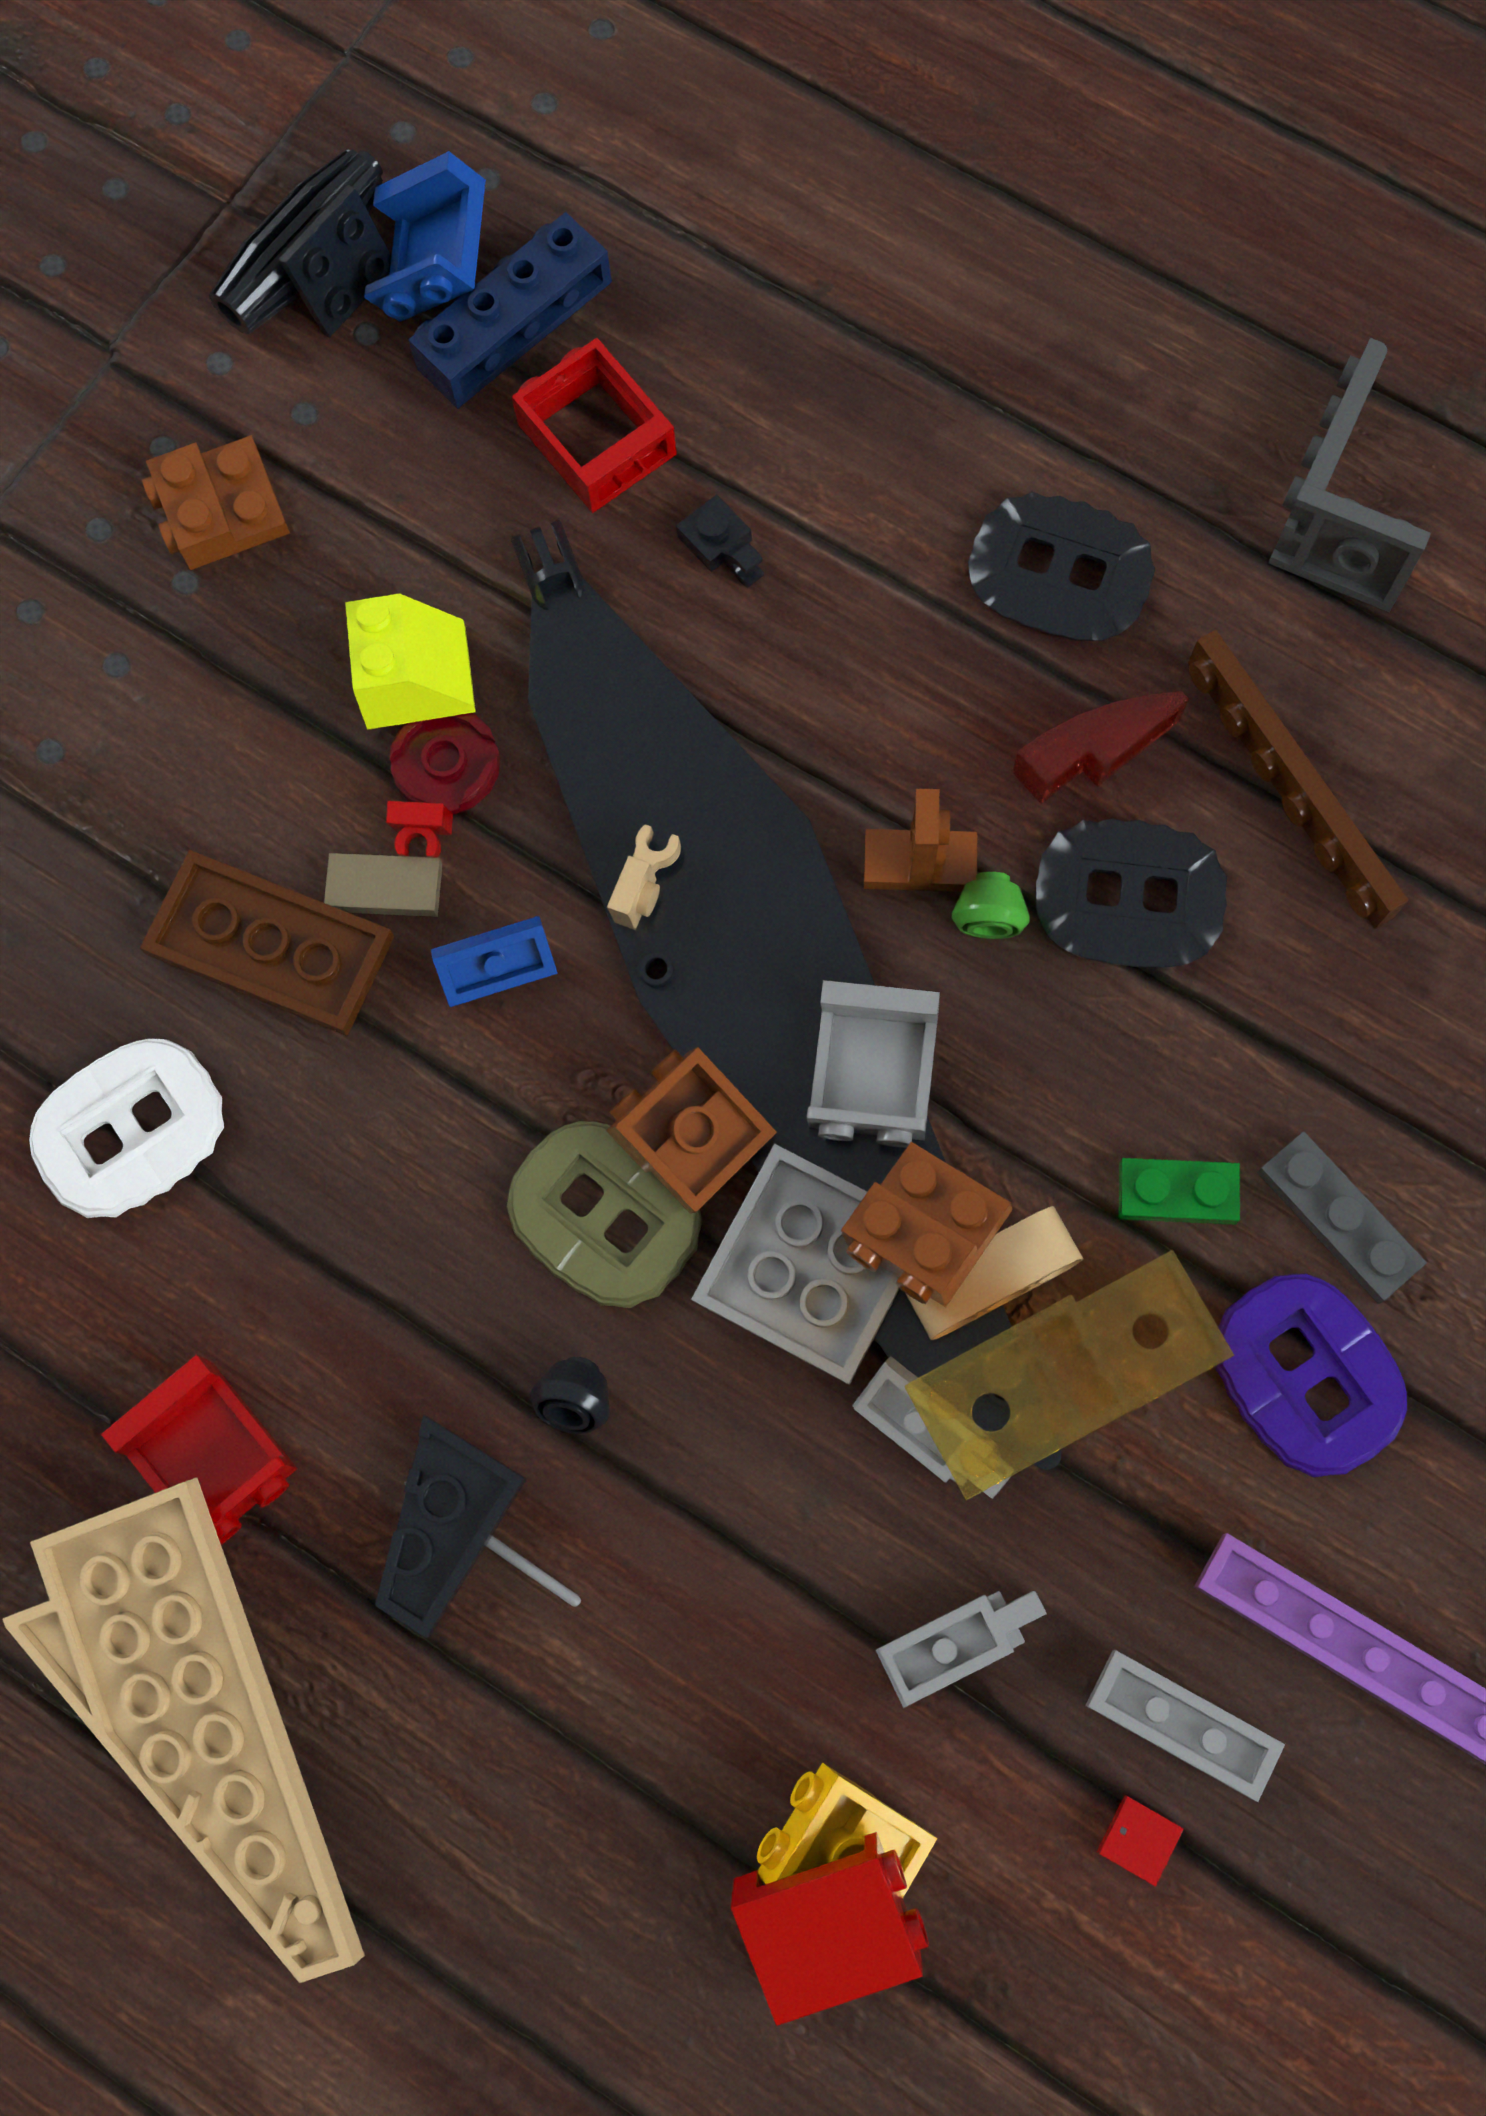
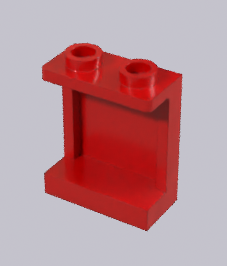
[101,1355,298,1545]
[731,1831,929,2026]

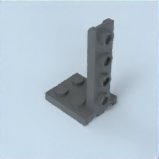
[1268,338,1431,613]

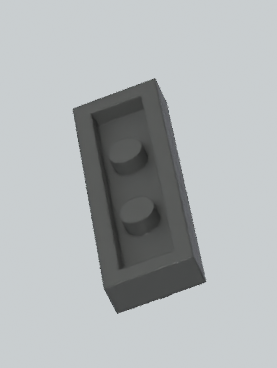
[1257,1131,1427,1304]

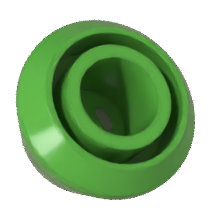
[952,872,1030,939]

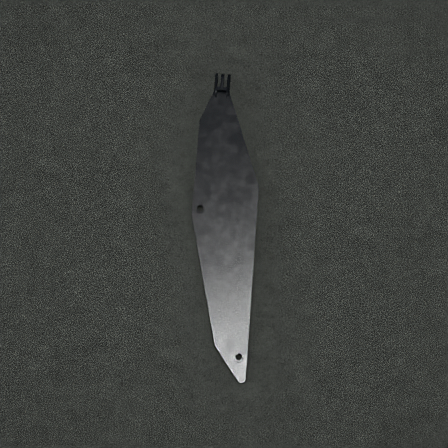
[511,520,1061,1470]

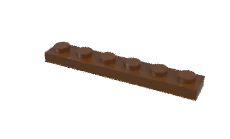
[1188,629,1409,929]

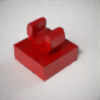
[386,801,453,858]

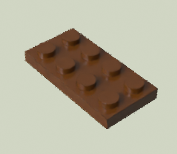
[140,850,395,1036]

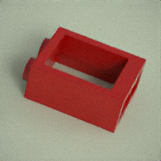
[511,338,677,514]

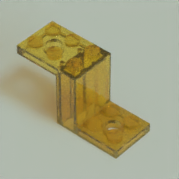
[904,1250,1234,1501]

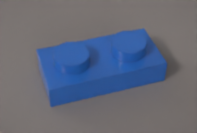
[431,916,558,1007]

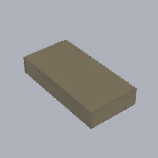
[324,853,443,917]

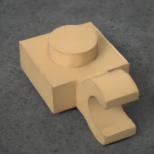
[607,824,681,930]

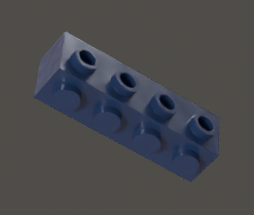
[408,212,612,409]

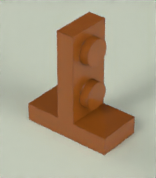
[864,789,977,892]

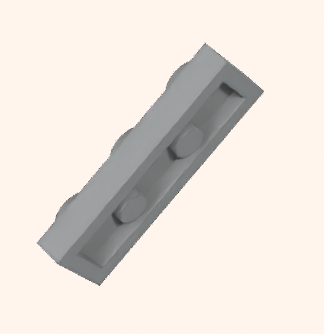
[1085,1650,1285,1802]

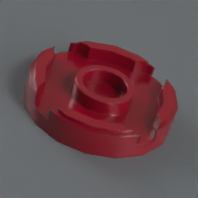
[389,713,500,815]

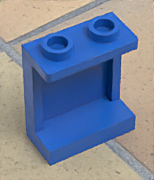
[364,151,486,322]

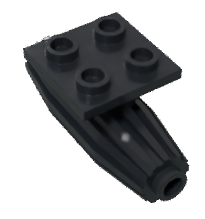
[209,149,391,338]

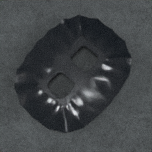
[968,491,1155,641]
[1036,818,1227,968]

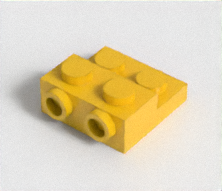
[757,1762,937,1898]

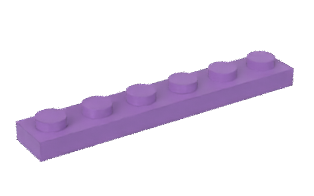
[1194,1533,1486,1765]

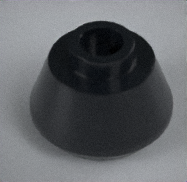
[530,1357,610,1434]

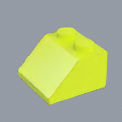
[345,594,476,730]

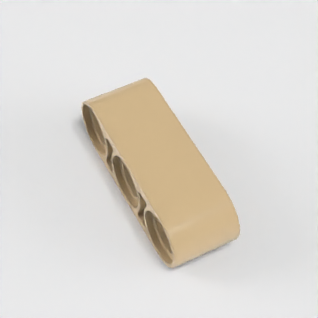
[905,1206,1083,1340]

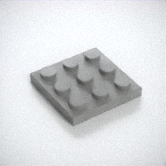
[691,1144,900,1385]

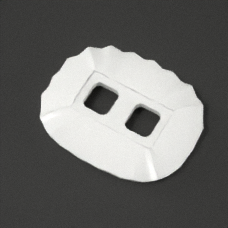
[29,1039,224,1218]

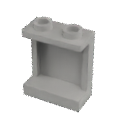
[807,980,940,1147]

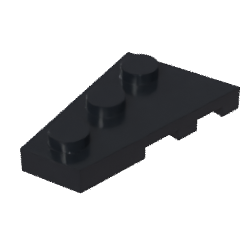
[375,1415,527,1638]

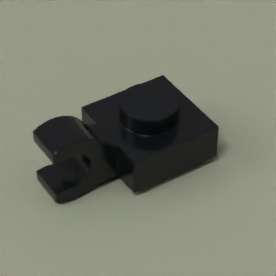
[676,494,764,588]

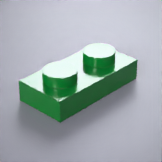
[1119,1158,1240,1225]

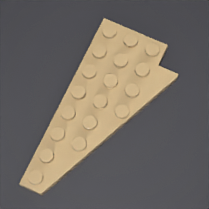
[3,1477,365,1983]

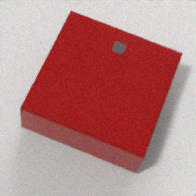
[1096,1795,1184,1887]

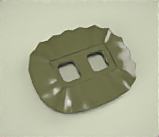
[506,1121,703,1308]

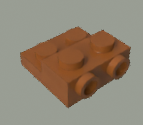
[142,435,290,570]
[606,1047,777,1214]
[841,1142,1012,1307]

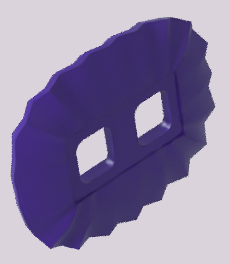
[1212,1273,1407,1477]

